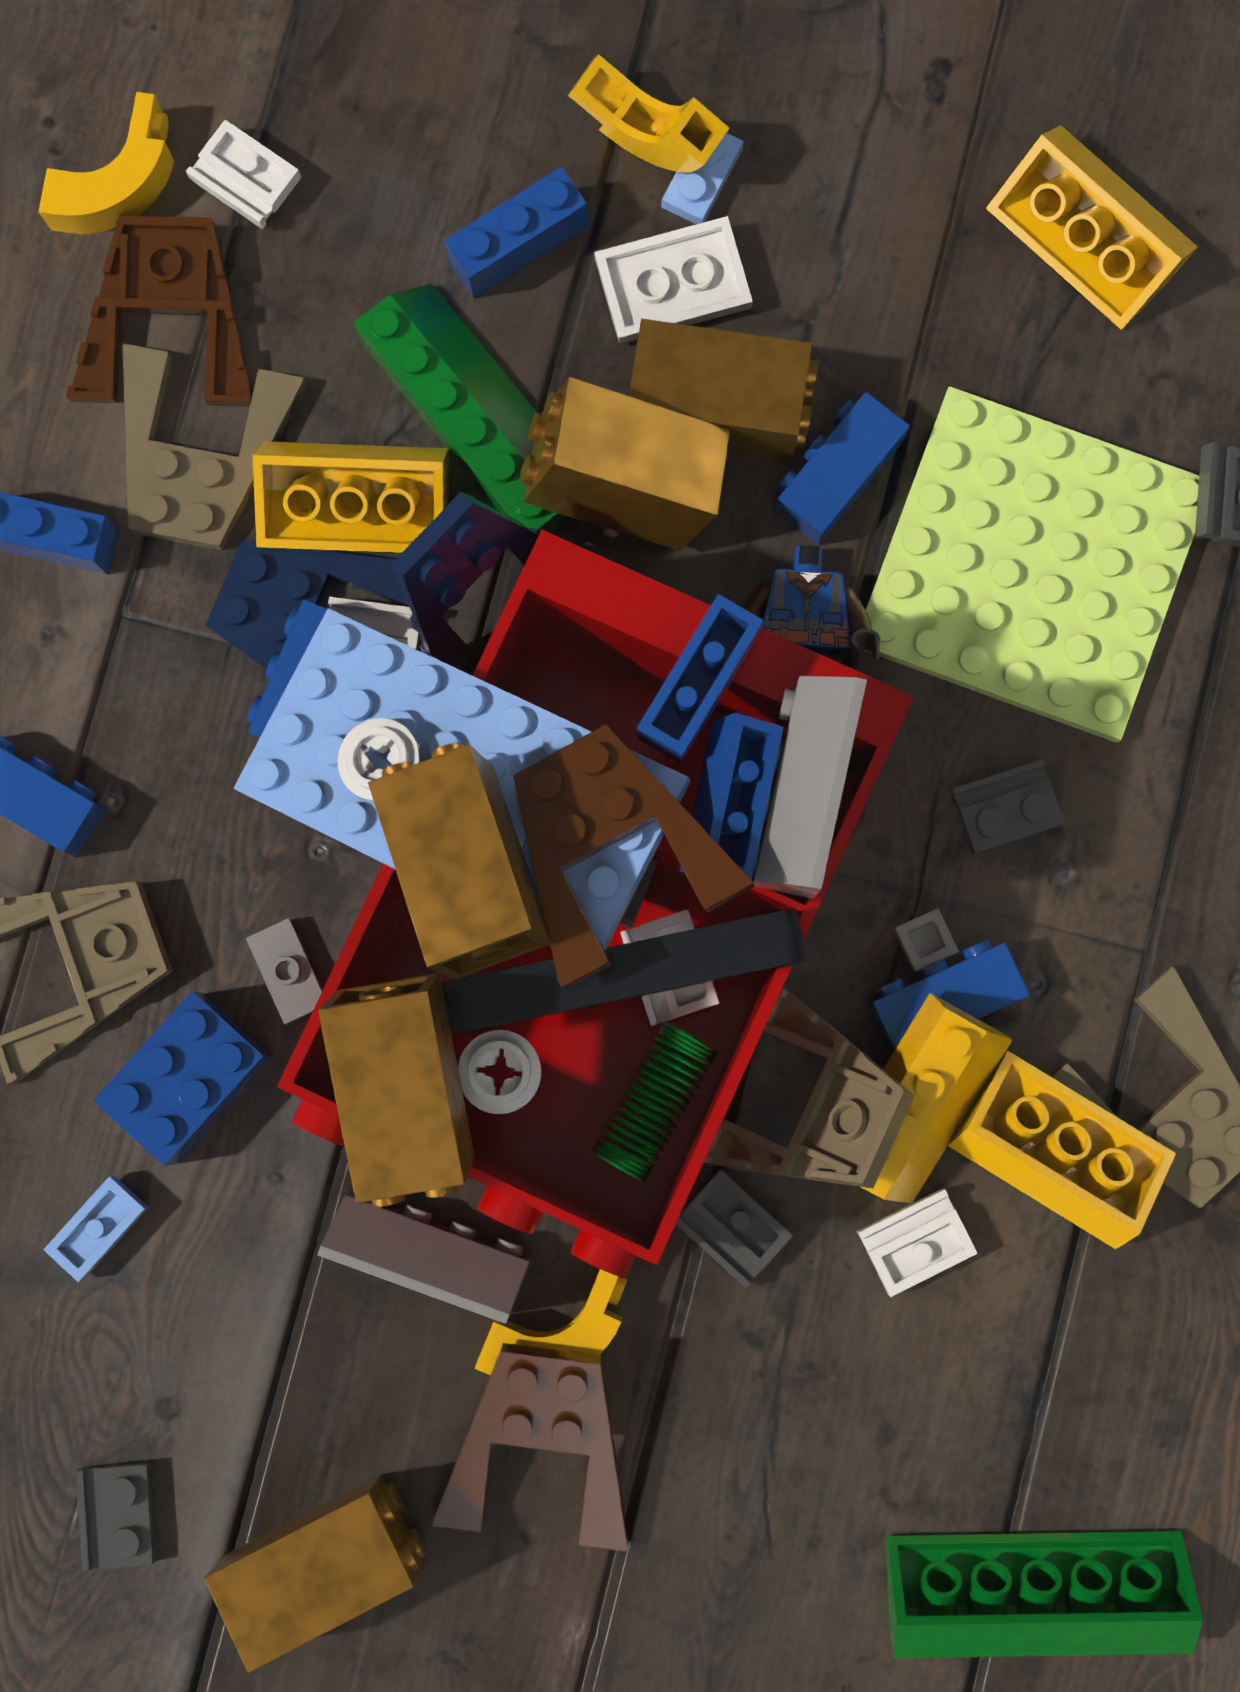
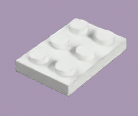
[594,216,753,344]

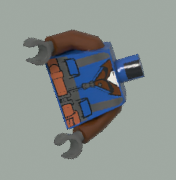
[742,545,880,662]

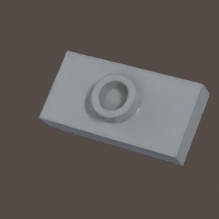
[246,918,323,1025]

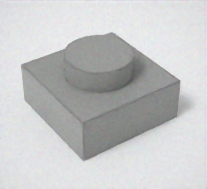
[893,908,959,972]

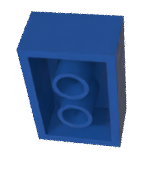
[93,991,274,1166]

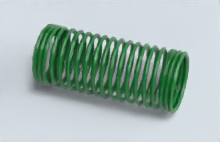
[591,1021,718,1182]

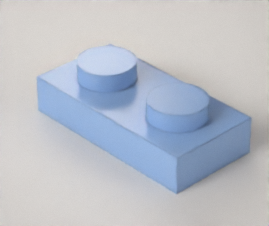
[661,133,744,224]
[43,1175,149,1282]

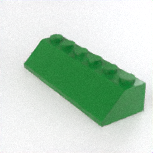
[353,284,573,534]
[886,1531,1203,1658]

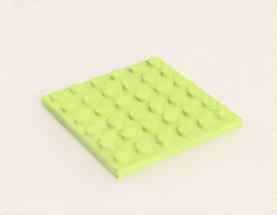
[864,386,1199,743]

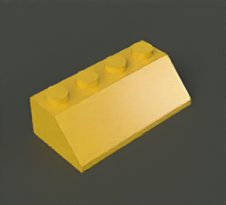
[986,125,1198,330]
[252,441,449,553]
[861,993,1013,1203]
[948,1050,1176,1249]

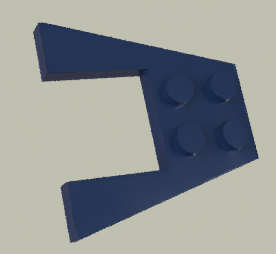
[391,492,541,670]
[206,540,409,670]

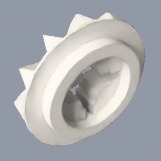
[338,718,420,802]
[458,1030,541,1114]

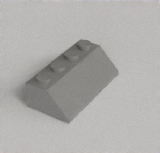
[752,676,867,899]
[317,1192,532,1324]

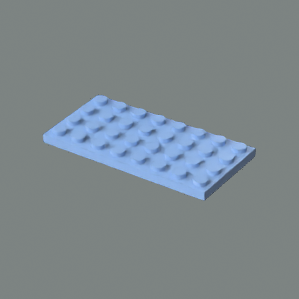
[233,608,691,950]

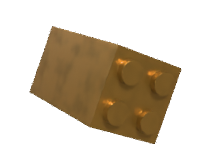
[629,318,818,463]
[520,377,730,551]
[368,743,550,980]
[318,973,475,1207]
[204,1474,426,1673]

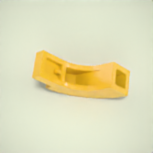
[568,54,730,173]
[38,92,174,234]
[474,1269,628,1375]

